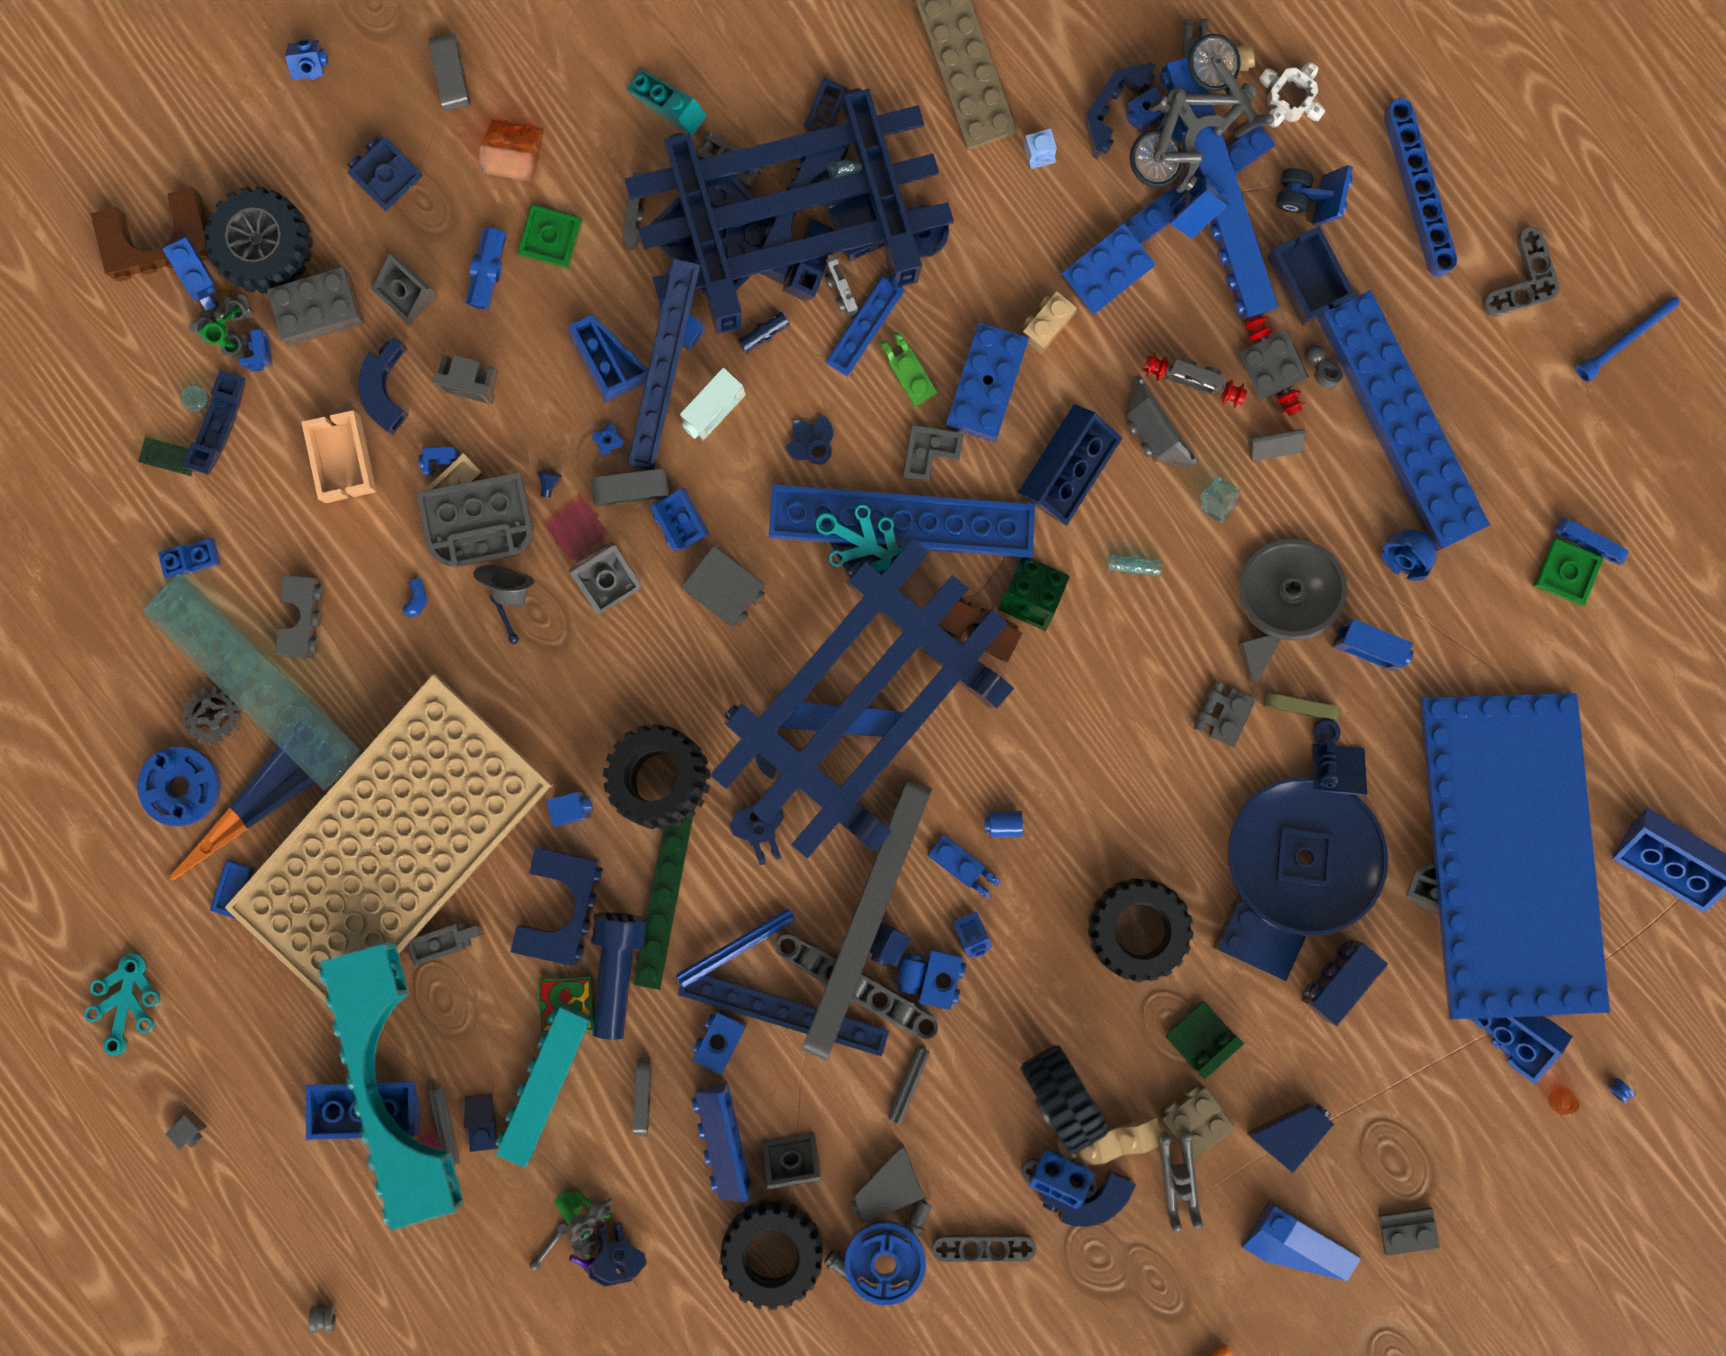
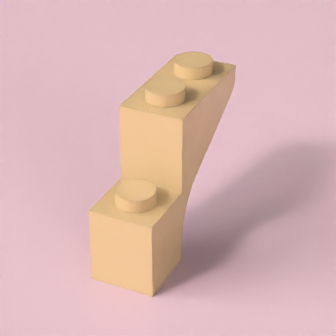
[1057,1118,1161,1165]

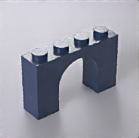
[511,847,603,966]

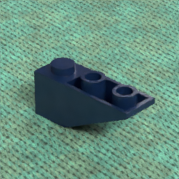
[782,218,834,301]

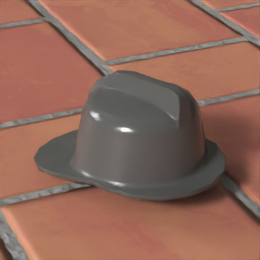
[473,565,534,608]

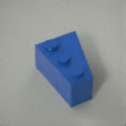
[568,315,648,403]

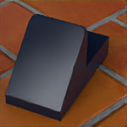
[464,1094,498,1152]

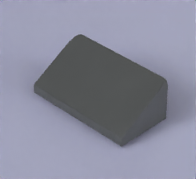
[1248,429,1305,461]

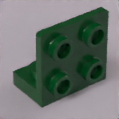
[998,557,1070,631]
[1165,1002,1244,1080]

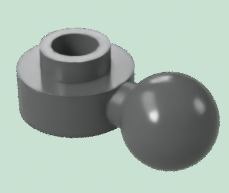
[1305,345,1343,389]

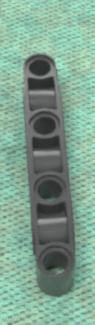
[776,933,938,1040]

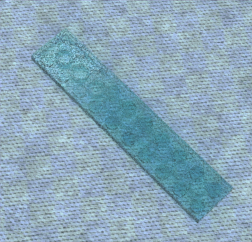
[142,574,363,791]

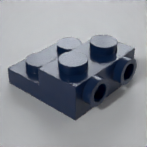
[347,136,423,212]

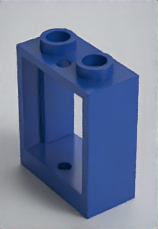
[1332,619,1414,671]

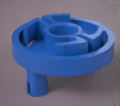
[137,747,221,826]
[845,1221,926,1305]

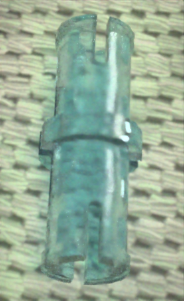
[1107,554,1163,577]

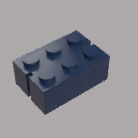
[1267,226,1356,326]
[1301,940,1388,1026]

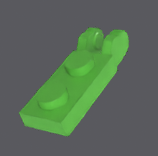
[880,332,937,407]

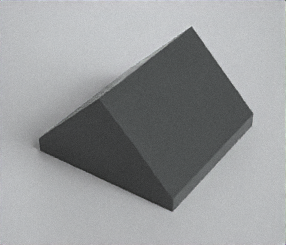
[372,252,438,324]
[762,1133,821,1189]

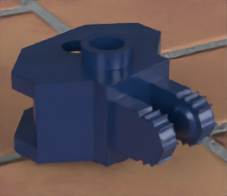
[729,806,784,865]
[587,1221,647,1287]

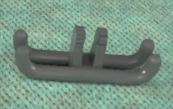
[1159,1128,1203,1232]

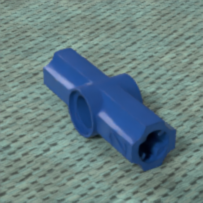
[466,227,507,310]

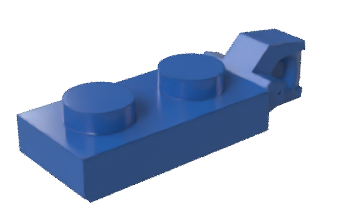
[162,236,218,311]

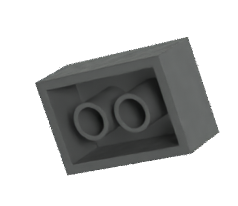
[267,267,364,346]

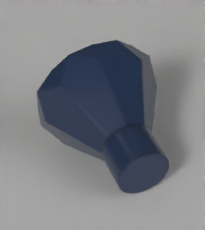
[537,469,562,498]

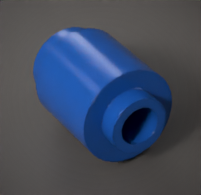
[896,953,928,994]

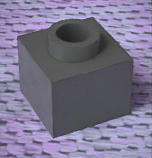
[165,1112,207,1150]

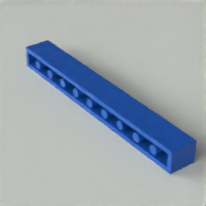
[1160,54,1278,321]

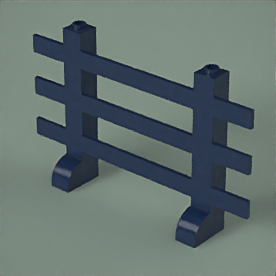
[624,88,954,335]
[710,539,1014,859]

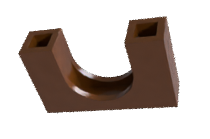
[90,187,210,281]

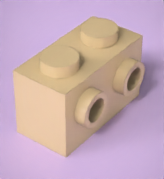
[1022,291,1077,354]

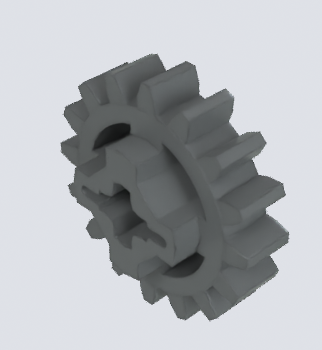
[181,687,242,746]

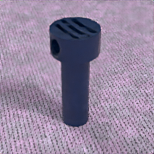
[591,912,647,1040]

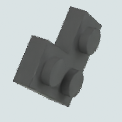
[903,425,964,482]

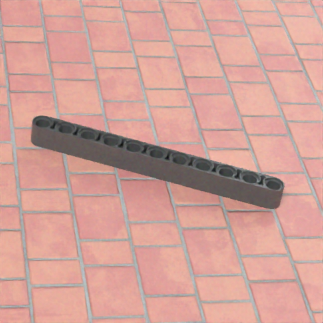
[801,778,932,1060]

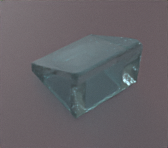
[827,159,862,180]

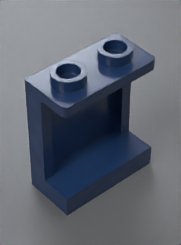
[825,193,884,261]

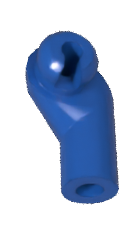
[402,578,428,617]

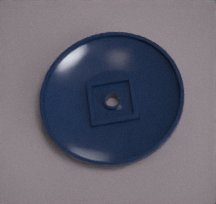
[1228,777,1388,936]

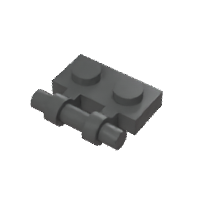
[1193,681,1256,747]

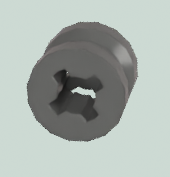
[309,1305,337,1333]

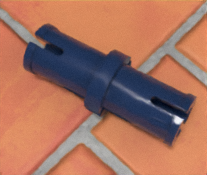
[737,311,790,354]

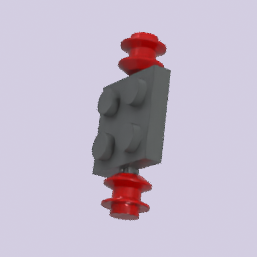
[1239,314,1310,416]
[1142,352,1247,408]

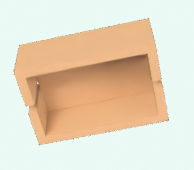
[301,410,377,503]

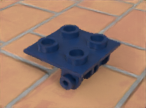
[1312,737,1367,796]

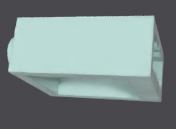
[680,368,745,441]

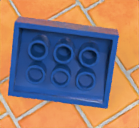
[692,1082,752,1202]

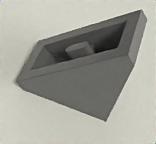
[1238,635,1281,683]

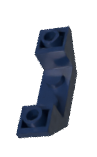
[1085,62,1156,159]

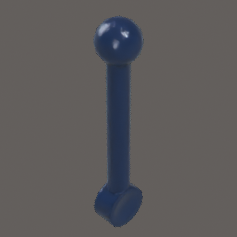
[490,595,519,644]

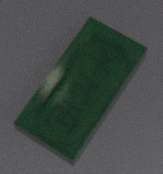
[138,437,193,477]

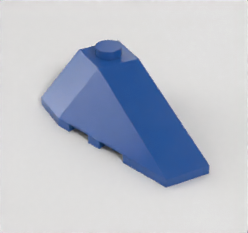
[1472,1016,1573,1085]
[1241,1201,1361,1281]

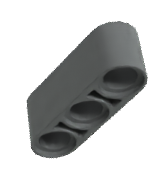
[428,33,471,112]
[590,469,669,506]

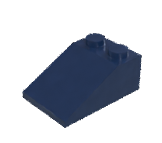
[1213,900,1306,981]

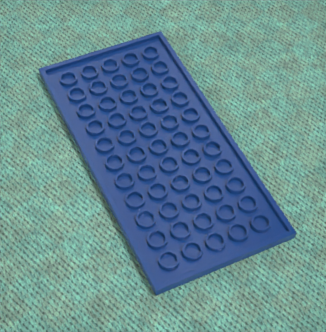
[1420,693,1610,1020]

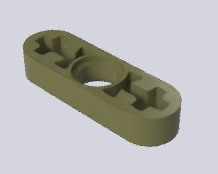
[1263,693,1341,721]

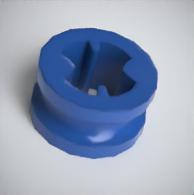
[1607,1078,1635,1104]

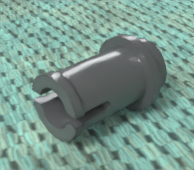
[904,1200,933,1236]
[824,1249,849,1283]

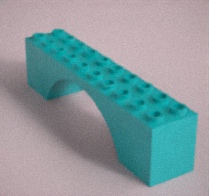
[319,942,465,1231]

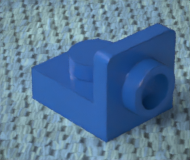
[239,329,272,372]
[418,447,459,477]
[953,911,992,958]

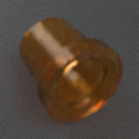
[1549,1087,1579,1115]

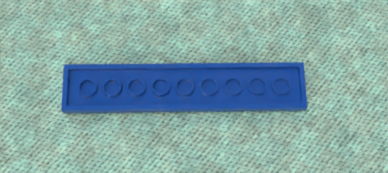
[769,484,1035,558]

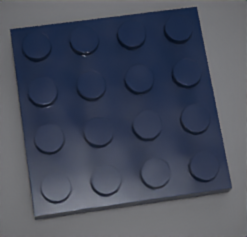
[650,175,776,297]

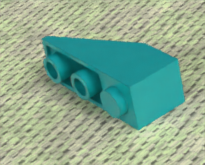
[626,69,707,136]

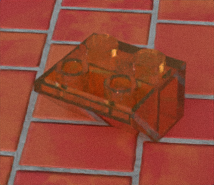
[480,120,543,181]

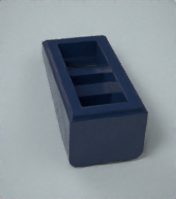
[803,77,849,131]

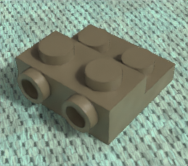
[1160,1085,1236,1160]

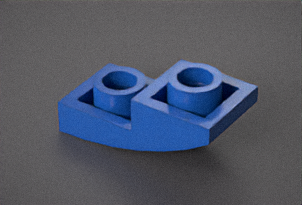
[158,539,221,578]

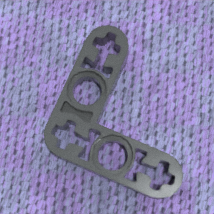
[1482,227,1559,317]

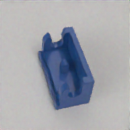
[1170,175,1228,239]

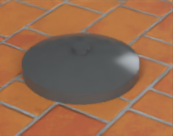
[1239,539,1347,640]

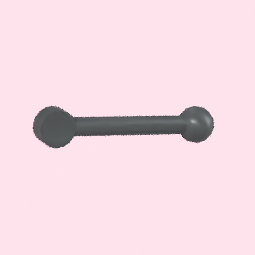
[530,1223,569,1271]

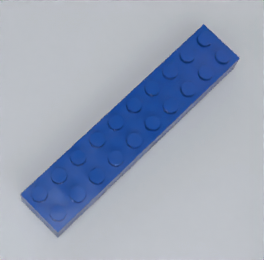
[1317,290,1490,551]

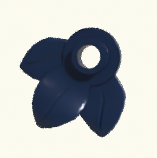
[785,416,834,465]

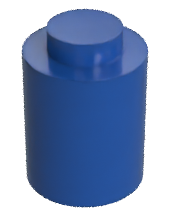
[984,811,1023,838]

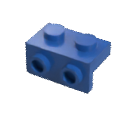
[650,488,710,551]

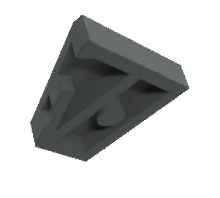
[824,255,858,318]

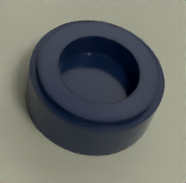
[1312,719,1341,744]

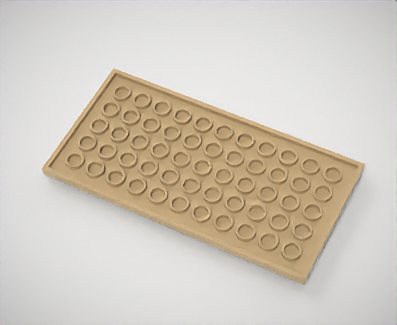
[225,674,553,1004]

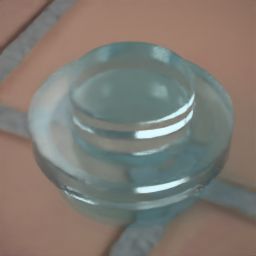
[181,385,208,412]

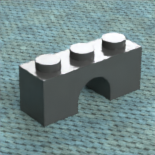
[275,575,324,659]

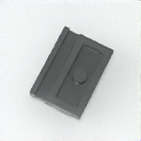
[1378,1207,1439,1256]

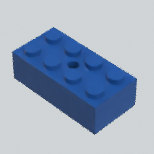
[946,322,1029,443]

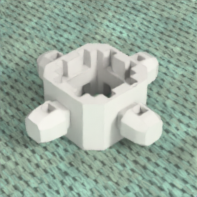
[1259,62,1325,128]

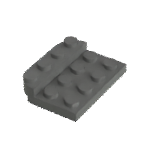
[416,472,534,567]

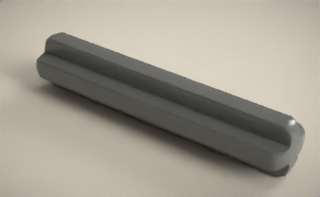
[888,1047,930,1124]
[429,1087,460,1166]

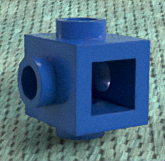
[285,39,328,80]

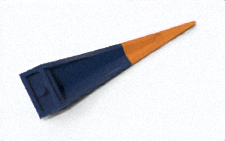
[169,718,343,880]

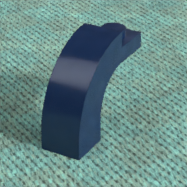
[358,337,408,435]
[1039,1169,1136,1227]

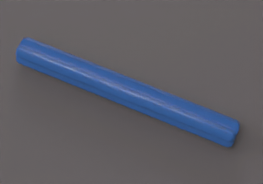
[676,909,795,987]

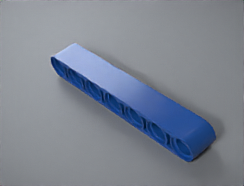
[1384,98,1457,277]

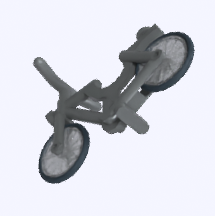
[1130,34,1275,193]

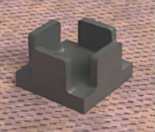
[432,355,498,405]

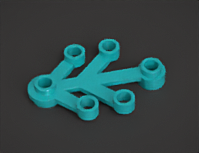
[816,503,904,572]
[84,953,161,1056]

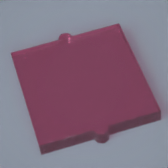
[546,498,609,560]

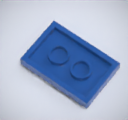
[1061,223,1156,315]

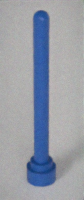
[1575,297,1680,382]

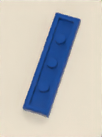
[826,276,905,378]

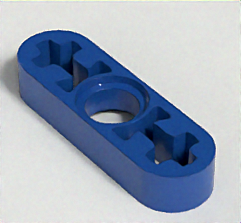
[1554,518,1629,565]

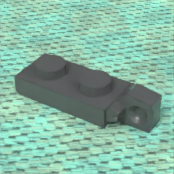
[407,923,483,966]

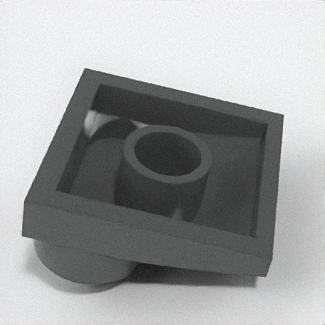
[569,542,643,615]

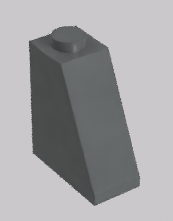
[851,1144,924,1222]

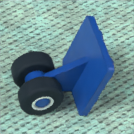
[1275,165,1353,226]

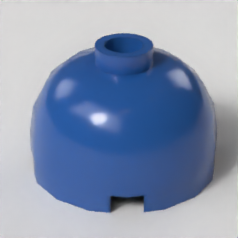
[1381,529,1437,581]

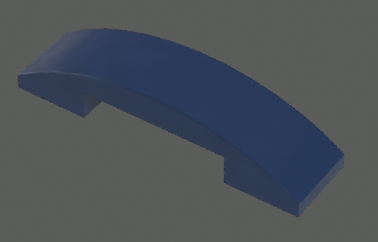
[182,370,246,475]

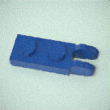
[927,835,1001,899]

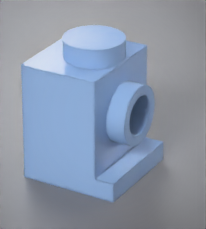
[1024,129,1057,169]

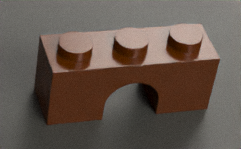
[938,597,1022,663]

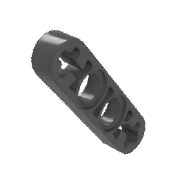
[932,1235,1036,1262]

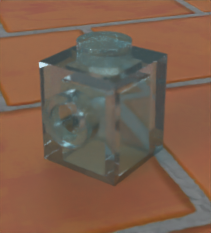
[1200,477,1240,524]

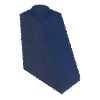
[1247,1103,1334,1173]

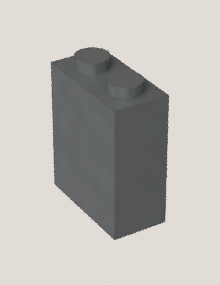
[681,546,765,628]

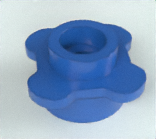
[592,424,623,455]

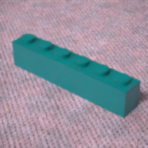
[495,1004,593,1168]

